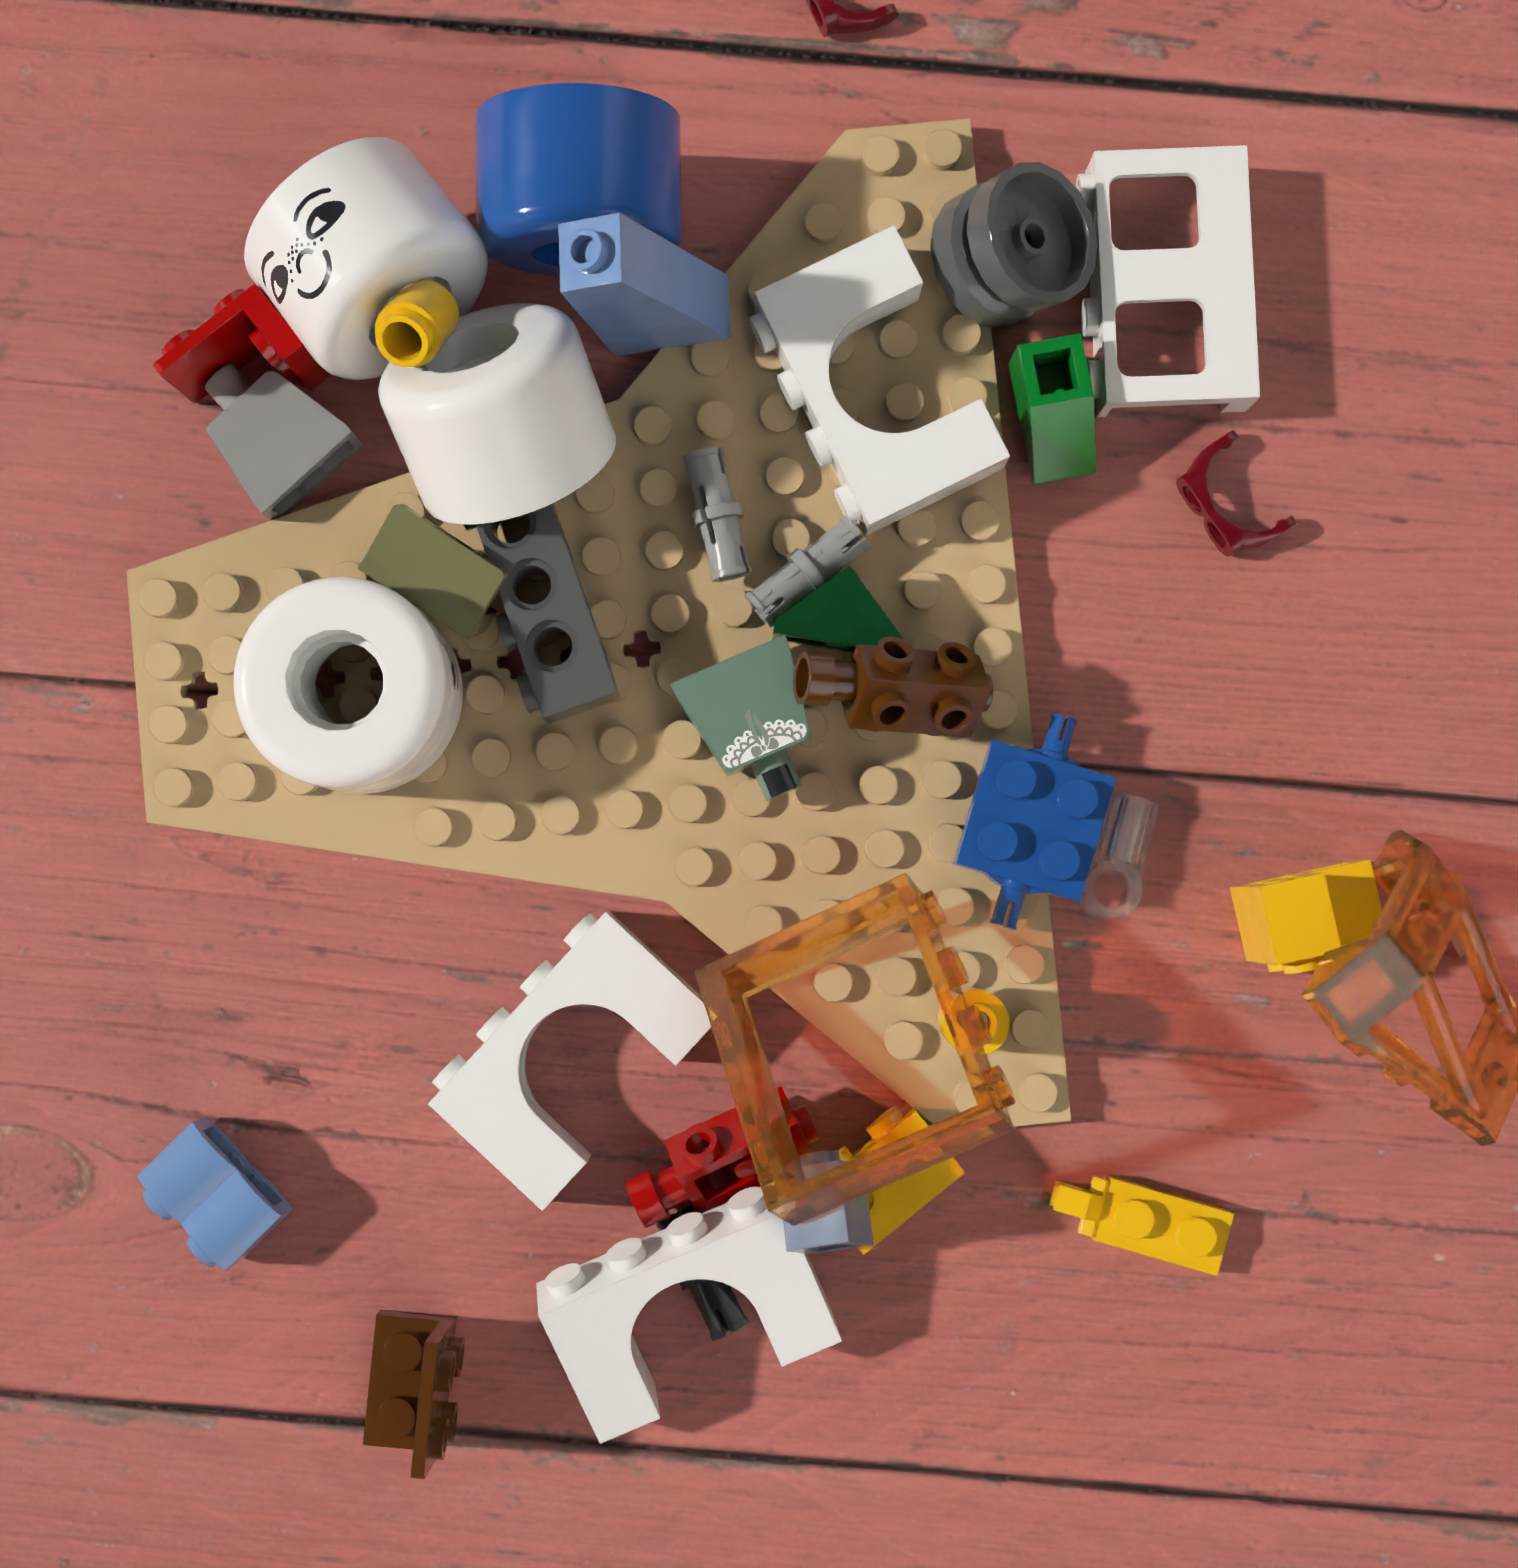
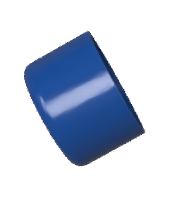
[475,83,682,276]

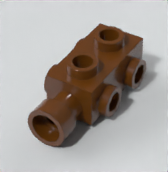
[793,637,993,737]

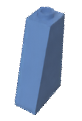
[558,212,731,356]

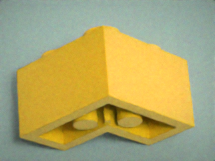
[1230,860,1388,975]

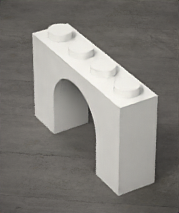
[749,225,1010,536]
[428,911,721,1211]
[536,1182,842,1444]

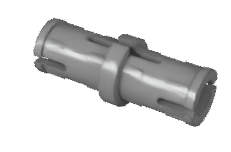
[683,447,752,582]
[744,516,871,628]

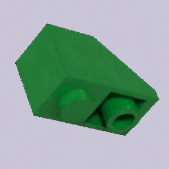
[1008,333,1096,486]

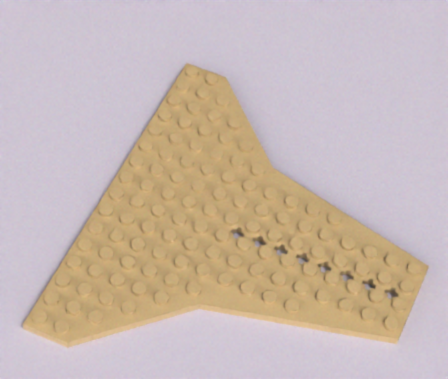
[126,118,1071,1133]

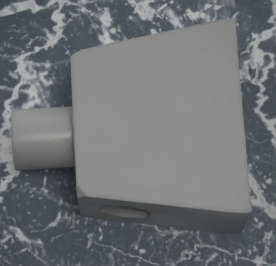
[205,364,364,520]

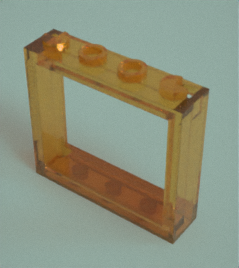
[694,873,1015,1226]

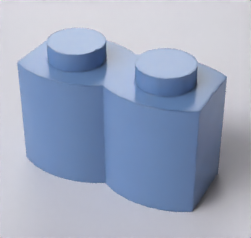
[137,1117,293,1271]

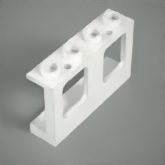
[1076,145,1260,417]

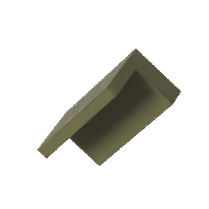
[358,504,507,640]

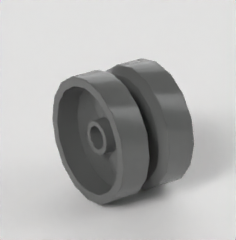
[930,162,1098,327]

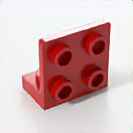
[153,283,331,403]

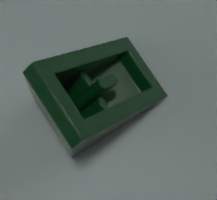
[772,566,905,653]

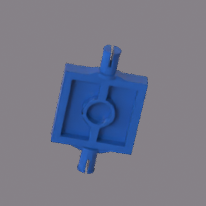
[953,713,1116,931]

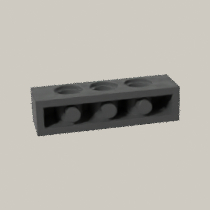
[463,503,621,723]

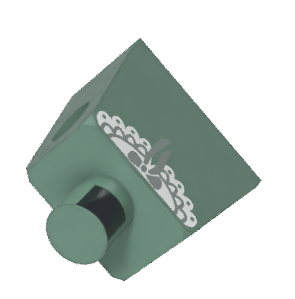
[670,635,811,801]

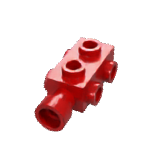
[625,1086,820,1228]

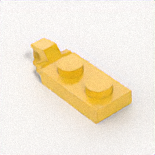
[1049,1175,1234,1276]

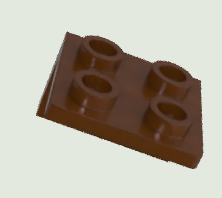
[363,1310,465,1479]

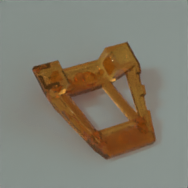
[1302,829,1518,1146]

